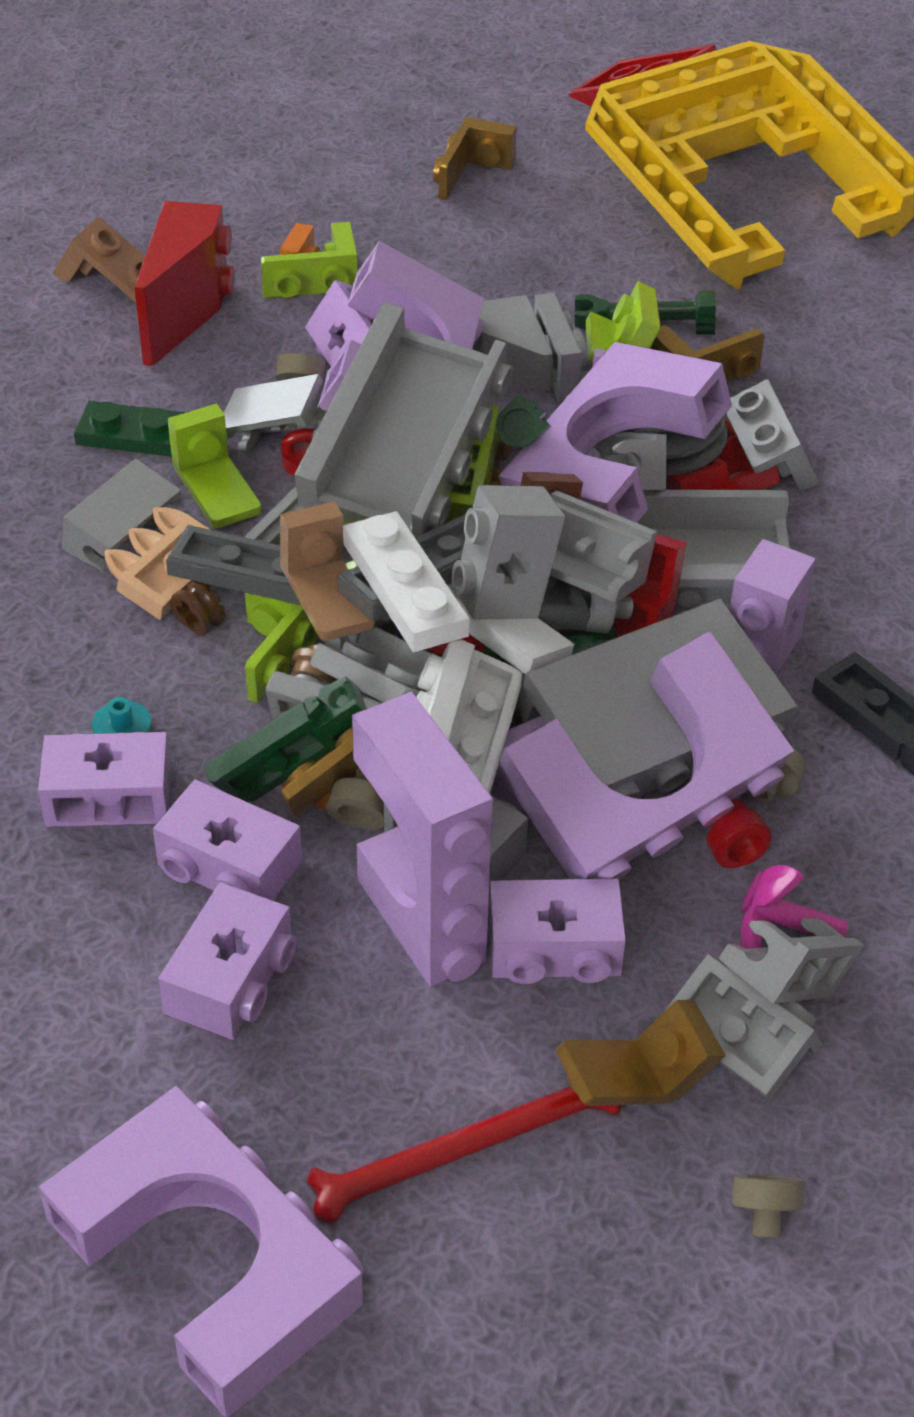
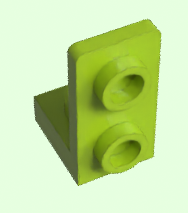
[261,222,357,298]
[168,403,261,529]
[245,593,318,704]

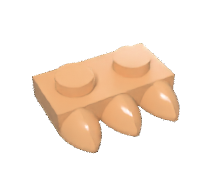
[104,507,210,620]

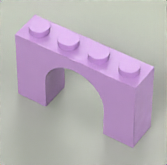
[317,241,484,412]
[498,342,732,523]
[497,631,794,879]
[352,691,493,987]
[39,1086,364,1417]

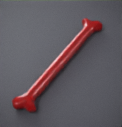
[307,1086,621,1223]

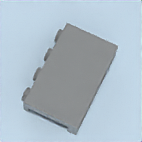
[294,302,513,538]
[637,490,790,615]
[515,598,797,799]

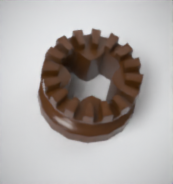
[171,581,226,637]

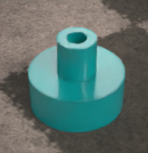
[92,697,153,734]

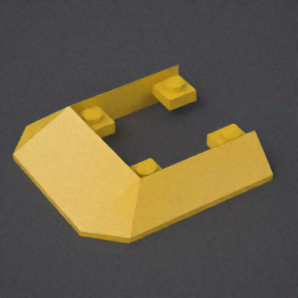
[585,41,914,290]

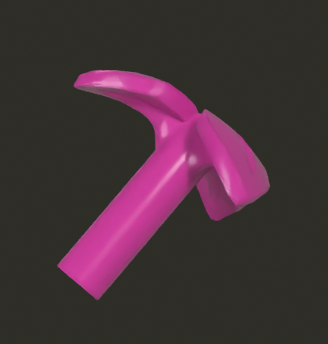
[740,865,848,949]

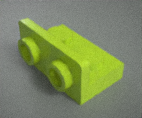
[586,281,660,362]

